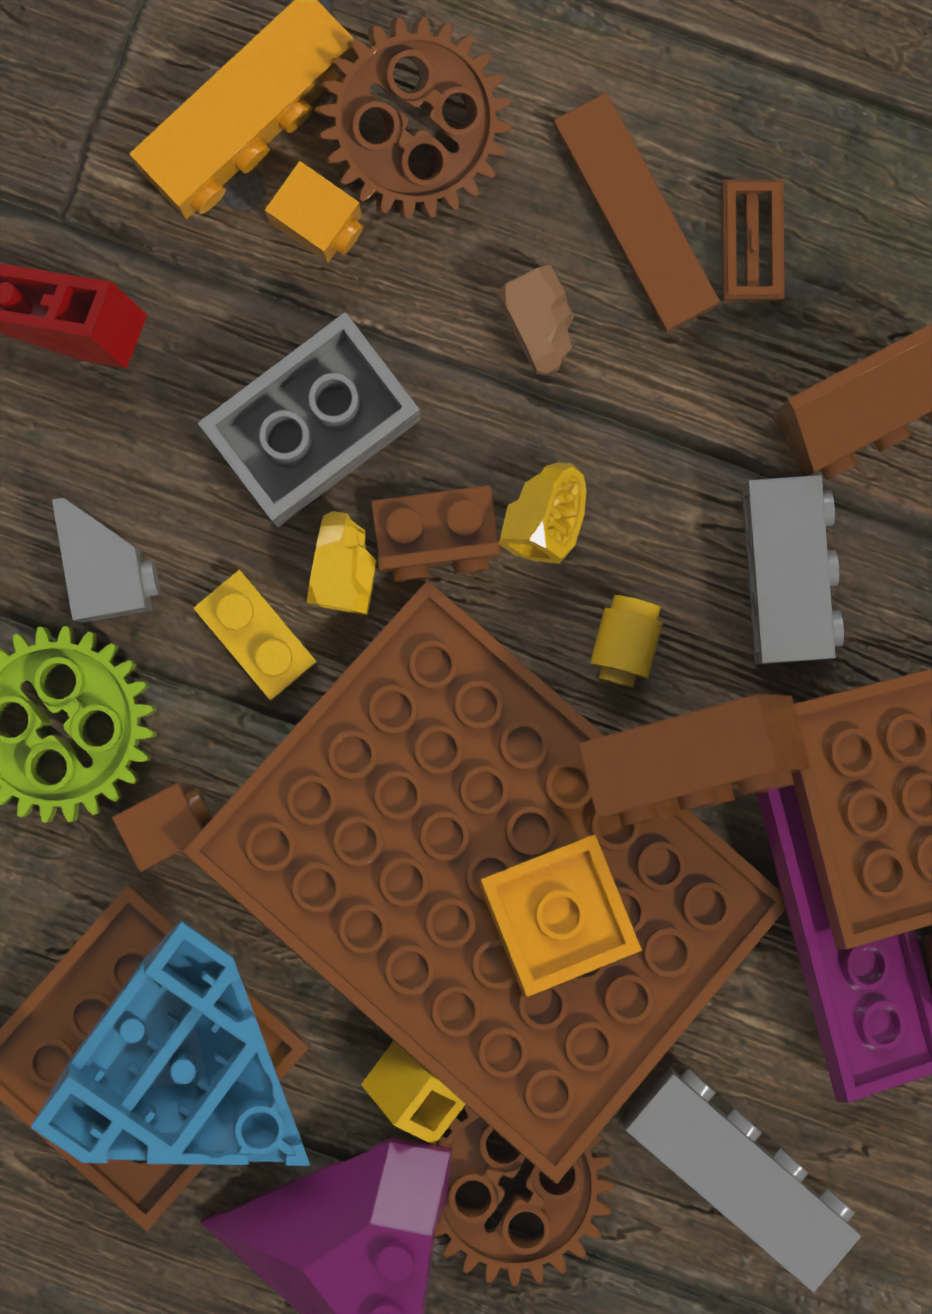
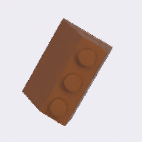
[772,323,932,481]

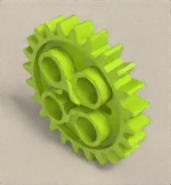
[0,626,157,823]

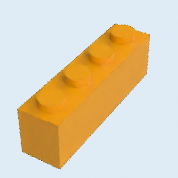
[129,0,354,220]

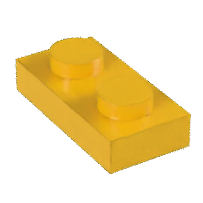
[193,570,318,701]

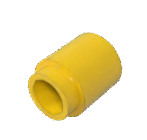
[590,595,663,688]

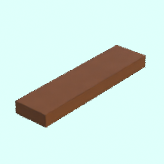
[553,92,720,334]

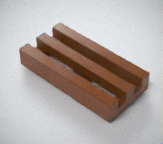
[721,179,785,303]

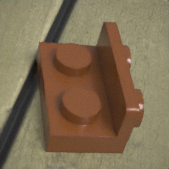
[371,485,501,583]

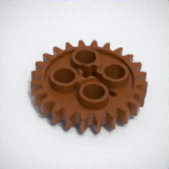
[315,17,512,218]
[435,1105,614,1286]

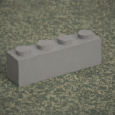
[622,1066,861,1293]

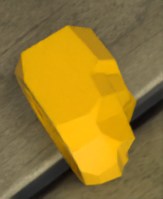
[499,462,587,564]
[307,511,377,615]

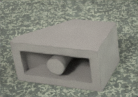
[52,498,160,623]

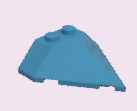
[30,920,310,1166]

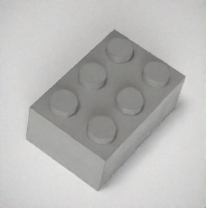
[198,312,421,527]

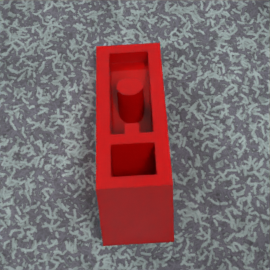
[0,264,148,369]

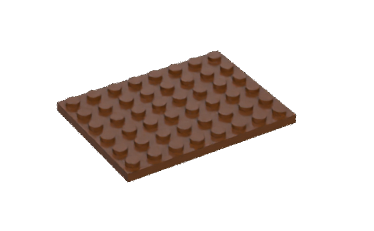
[182,580,786,1184]

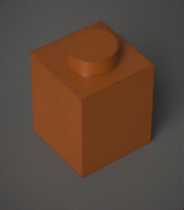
[112,782,213,872]

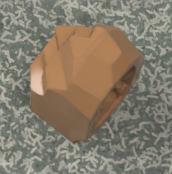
[496,264,574,375]

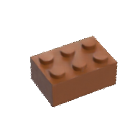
[579,694,810,826]

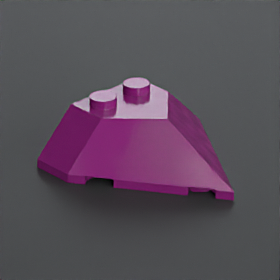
[200,1138,453,1314]

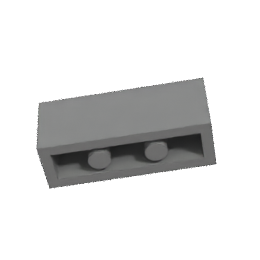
[742,475,844,665]

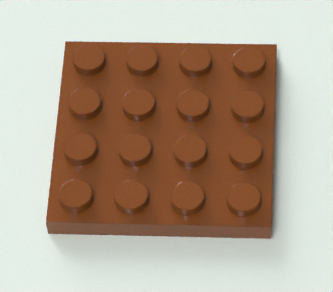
[792,669,932,950]
[0,884,311,1232]

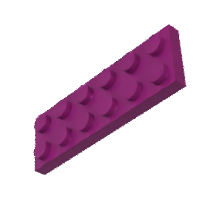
[756,785,932,1103]

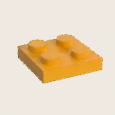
[478,834,642,997]

